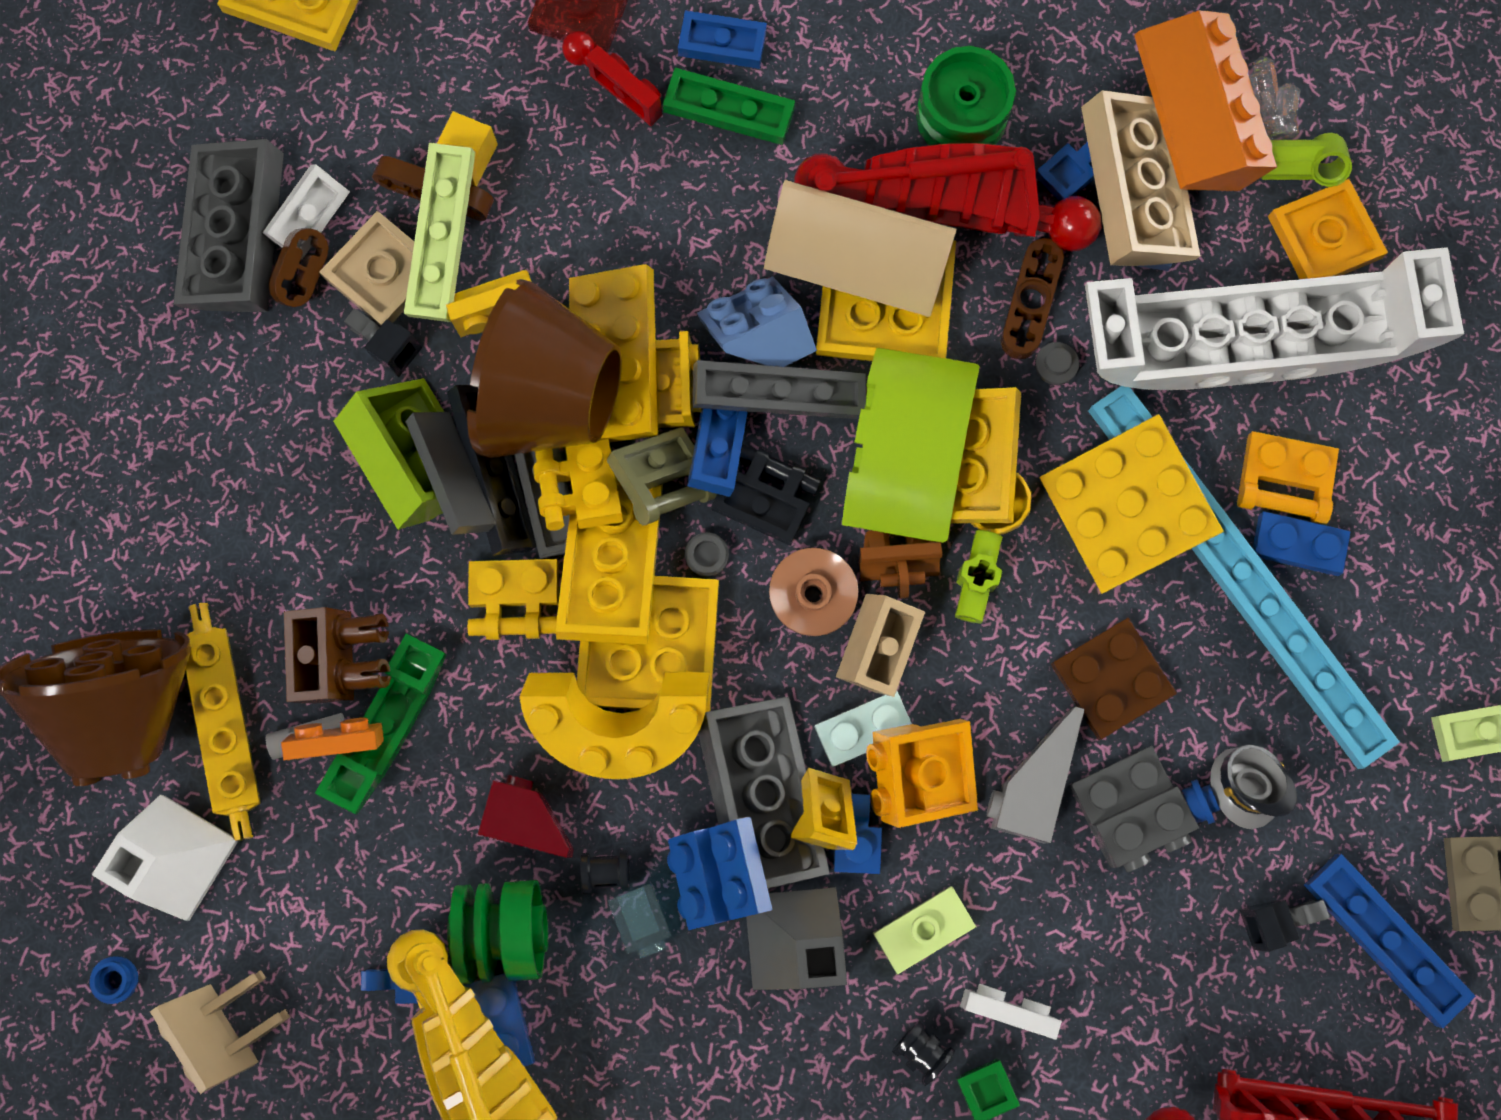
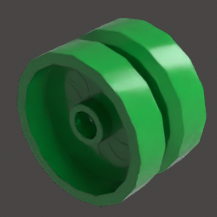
[916,46,1016,146]

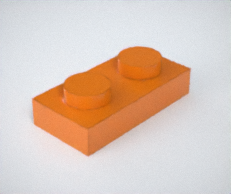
[281,718,384,760]

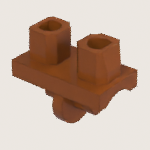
[859,530,942,599]

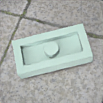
[814,691,912,768]

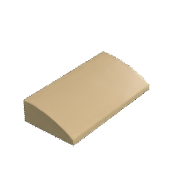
[1081,90,1201,266]
[764,180,957,317]

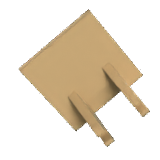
[150,970,290,1094]

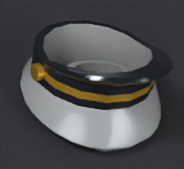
[1211,745,1297,829]

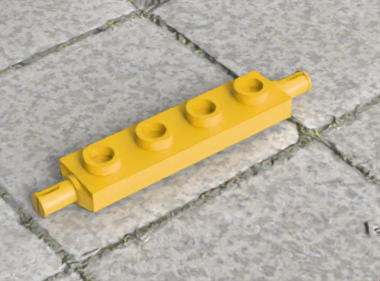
[186,603,261,841]

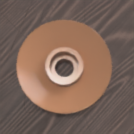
[769,548,858,636]

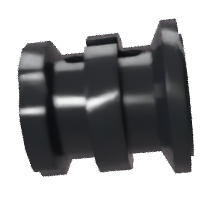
[892,1020,955,1086]

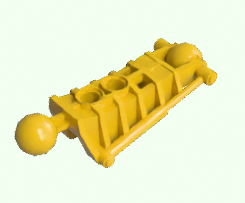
[387,929,557,1120]

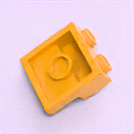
[866,719,978,828]

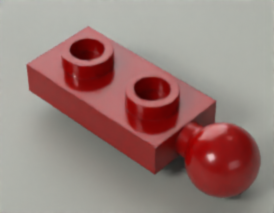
[562,31,662,127]

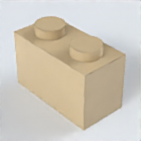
[836,594,925,697]

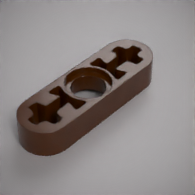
[372,156,494,221]
[1000,238,1064,359]

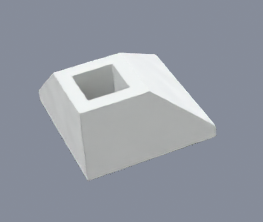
[92,795,238,921]

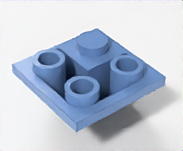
[697,276,817,367]

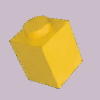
[437,111,498,186]

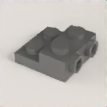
[1069,746,1199,872]

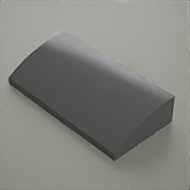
[173,139,284,312]
[698,696,830,888]

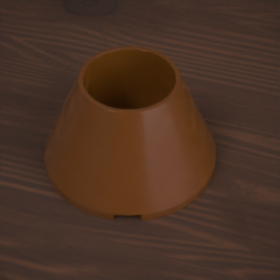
[467,279,622,458]

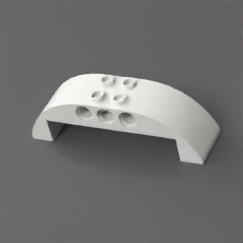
[1085,247,1464,390]

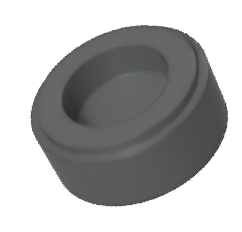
[685,532,729,578]

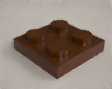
[1050,618,1177,741]

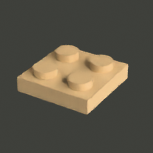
[319,211,414,326]

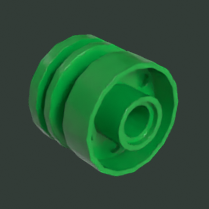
[447,880,548,985]

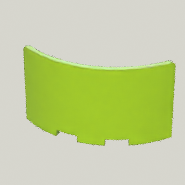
[842,348,980,543]

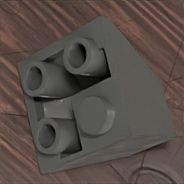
[746,887,847,990]

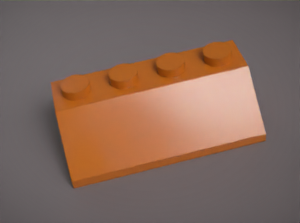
[1134,10,1277,191]

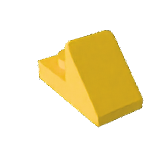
[791,768,857,850]

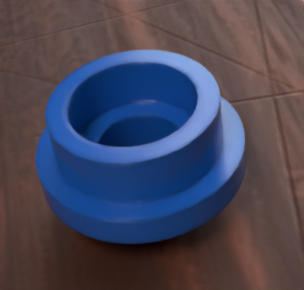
[1182,779,1220,824]
[90,956,138,1004]

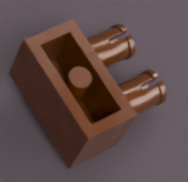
[284,607,391,704]

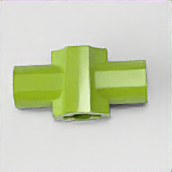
[955,530,1003,624]

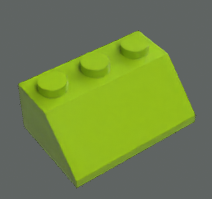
[333,378,444,530]

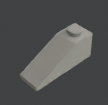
[987,707,1084,844]

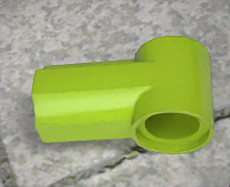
[1261,133,1352,187]

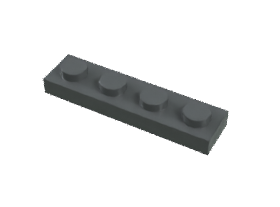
[693,360,866,419]

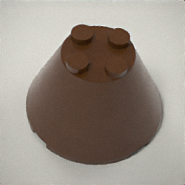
[0,629,191,786]

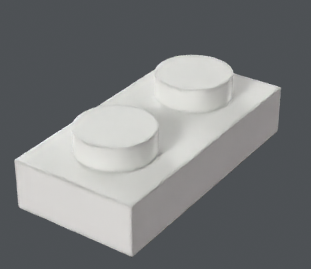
[262,165,350,260]
[960,984,1062,1040]

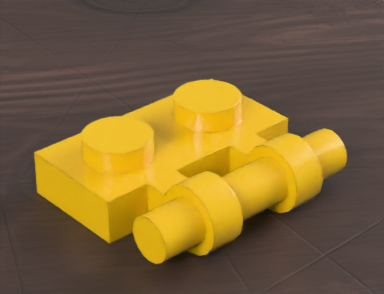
[533,439,623,531]
[467,559,559,640]

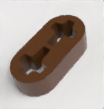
[269,228,329,307]

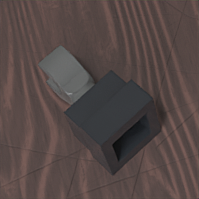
[344,308,422,377]
[1239,899,1330,952]

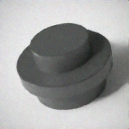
[1035,342,1079,385]

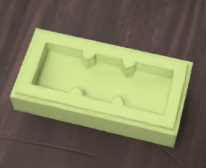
[873,886,976,975]

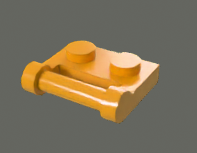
[1237,431,1339,525]

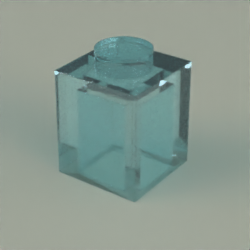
[608,883,673,958]

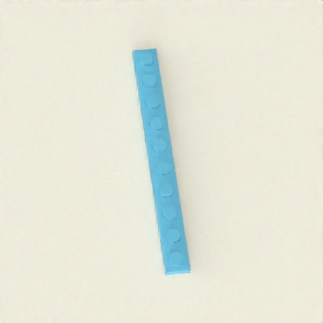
[1088,386,1400,769]

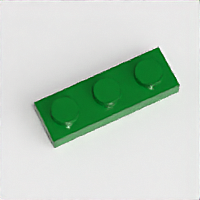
[663,68,795,145]

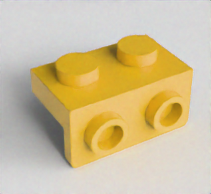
[446,270,532,338]
[656,331,702,428]

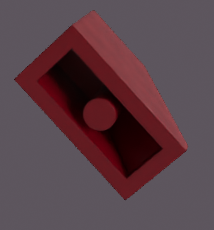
[478,775,574,858]

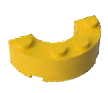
[519,672,710,779]

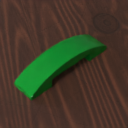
[315,634,446,815]

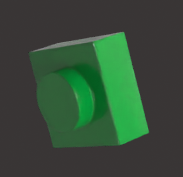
[955,1058,1020,1120]

